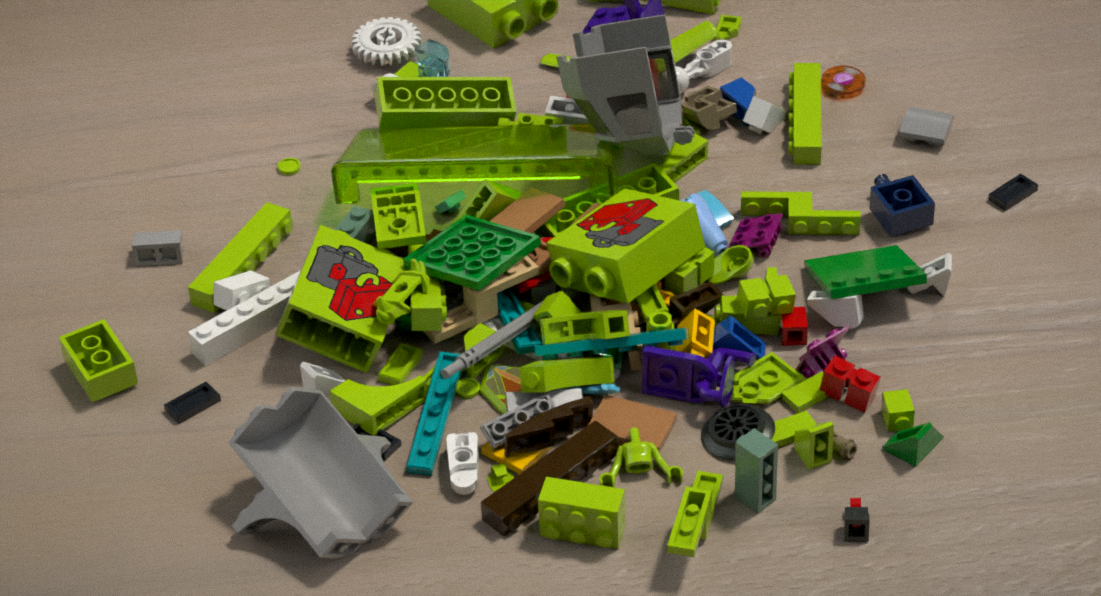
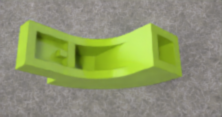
[540,310,630,345]

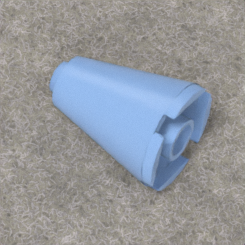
[680,194,728,258]

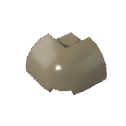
[681,85,737,130]

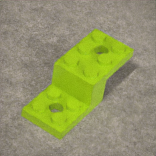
[371,183,427,249]

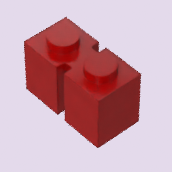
[819,356,881,413]

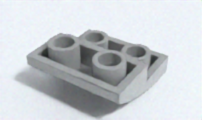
[898,107,954,145]

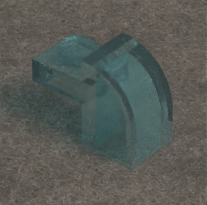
[417,39,450,77]

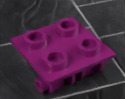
[728,213,783,258]
[795,326,849,379]

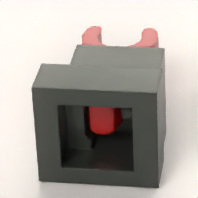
[844,498,870,541]

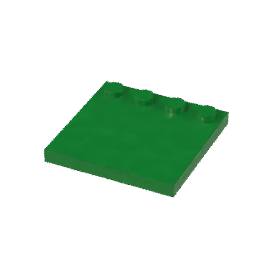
[403,215,541,291]
[804,245,927,299]

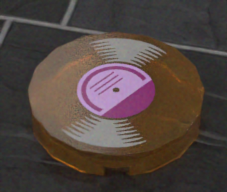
[821,65,866,99]

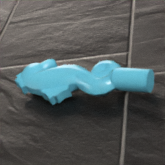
[555,384,620,395]

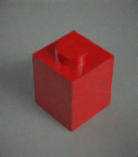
[780,306,808,346]

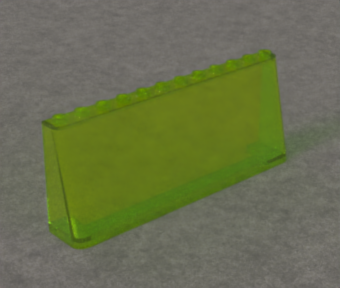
[331,123,625,204]

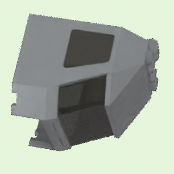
[556,14,695,157]

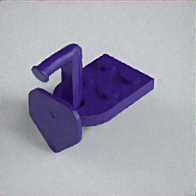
[583,0,664,35]
[642,346,756,408]

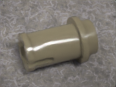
[833,432,858,459]

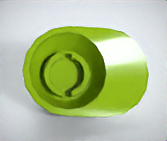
[707,245,754,285]

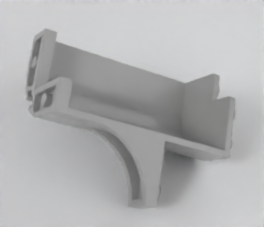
[228,387,413,558]

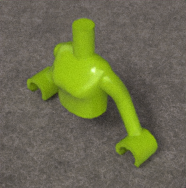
[599,427,683,488]

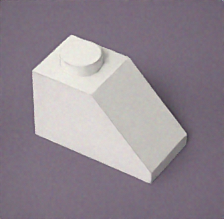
[743,96,789,134]
[807,291,864,329]

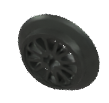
[701,404,775,459]

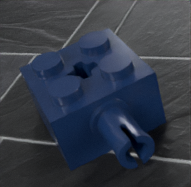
[869,174,935,237]

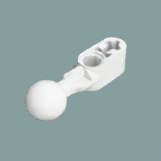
[661,39,732,94]

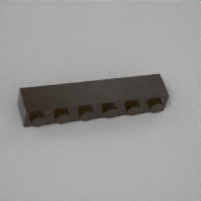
[481,420,618,537]

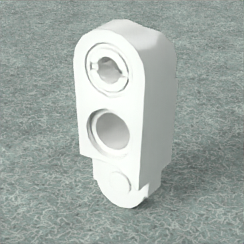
[446,432,479,495]

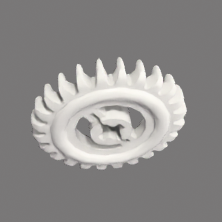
[351,17,422,66]

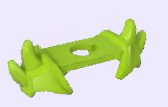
[373,259,430,324]

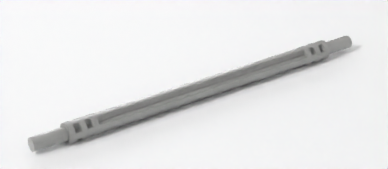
[441,288,582,379]

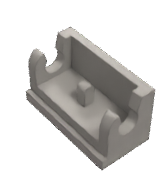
[132,230,184,266]

